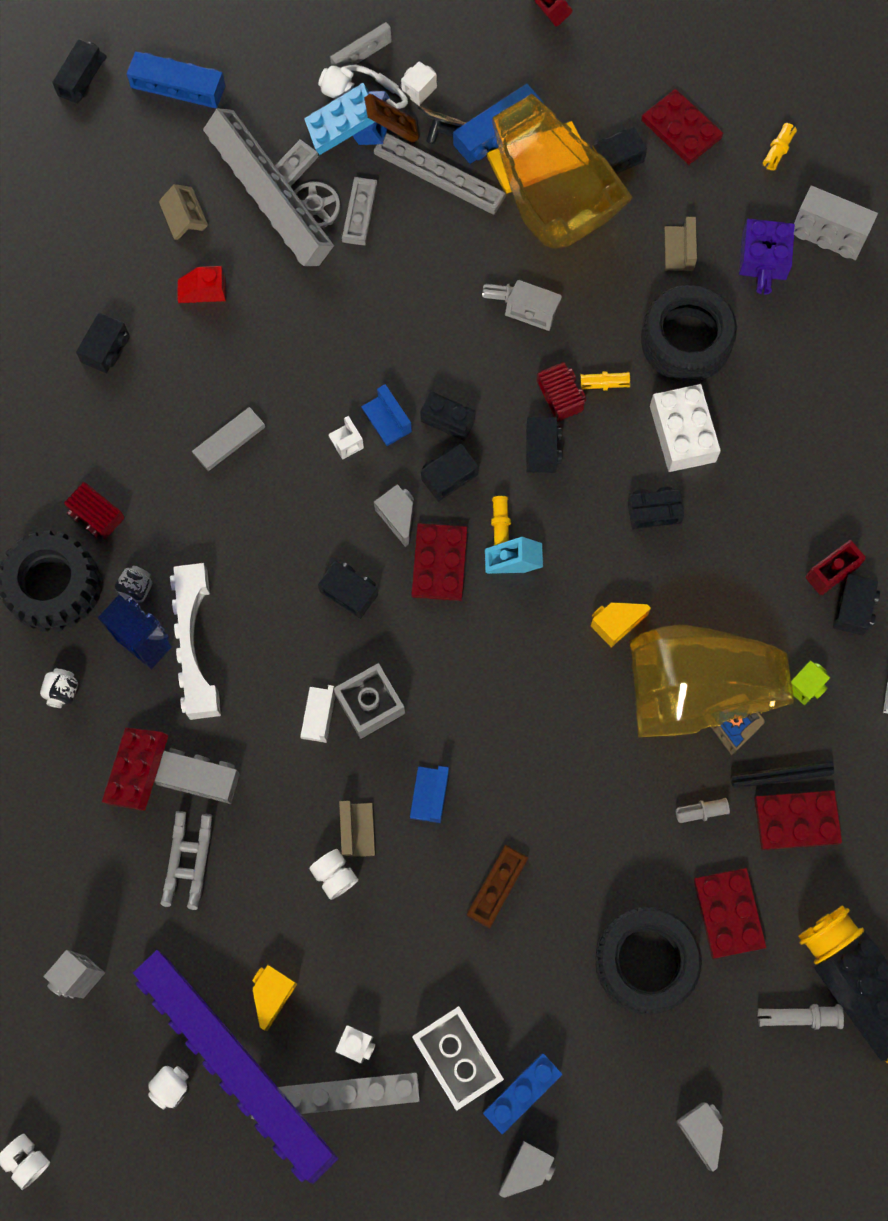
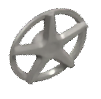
[294,182,340,228]

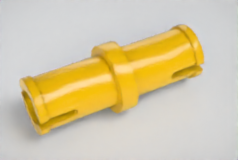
[763,123,797,170]
[580,371,630,391]
[491,496,511,546]

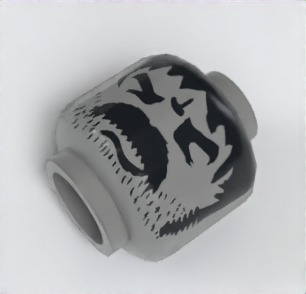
[115,566,153,605]

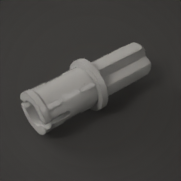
[482,284,514,303]
[676,798,730,823]

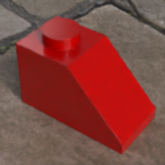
[178,266,226,303]

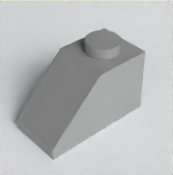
[374,484,414,547]
[676,1102,723,1172]
[498,1141,556,1198]

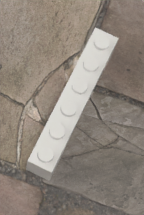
[170,563,221,720]

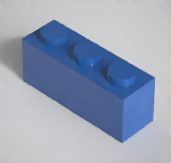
[482,1053,563,1134]

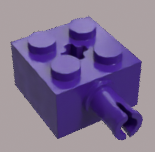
[739,219,795,295]

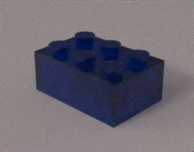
[98,595,172,670]

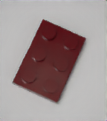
[641,89,723,165]
[412,523,467,601]
[102,727,169,811]
[754,790,842,850]
[693,868,766,959]

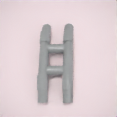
[161,811,212,910]

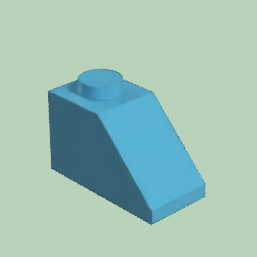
[485,537,543,574]

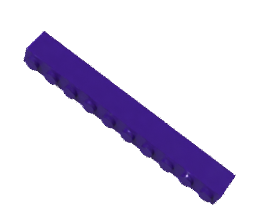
[133,950,339,1184]

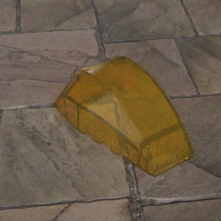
[492,94,633,249]
[629,624,794,737]

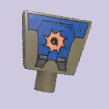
[702,693,770,755]

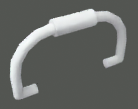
[341,65,408,109]

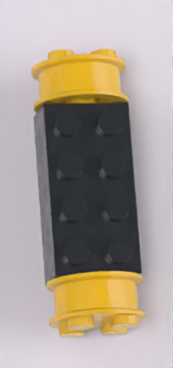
[798,905,888,1063]

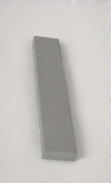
[374,133,506,215]

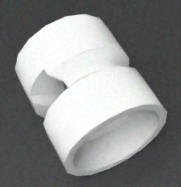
[309,849,359,900]
[0,1133,50,1190]

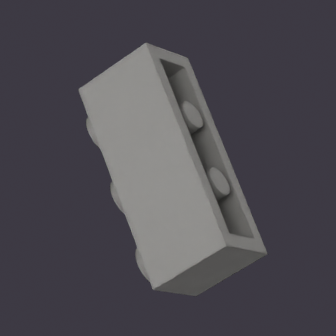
[154,748,240,804]
[43,950,105,999]

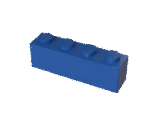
[127,51,225,109]
[453,84,544,164]

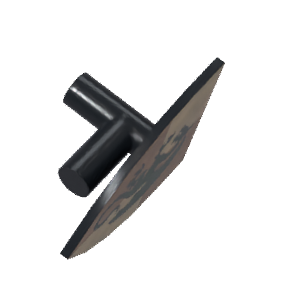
[418,106,466,144]

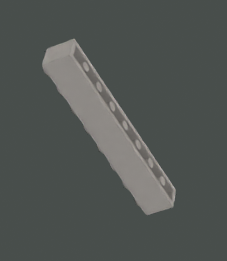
[203,108,334,266]

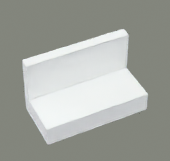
[300,685,335,743]

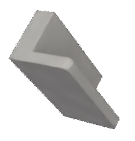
[505,280,562,331]

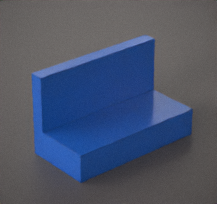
[361,384,412,446]
[410,766,449,823]

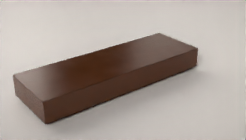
[364,93,419,143]
[466,845,528,929]

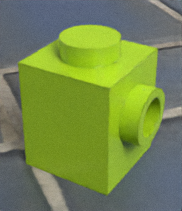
[785,660,830,706]

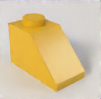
[591,603,651,648]
[252,965,297,1031]

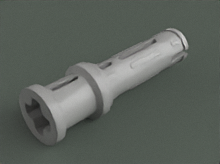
[757,1004,844,1030]

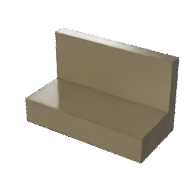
[159,184,208,240]
[664,217,697,271]
[339,801,375,858]

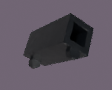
[52,39,107,104]

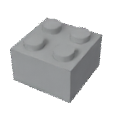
[333,663,405,739]

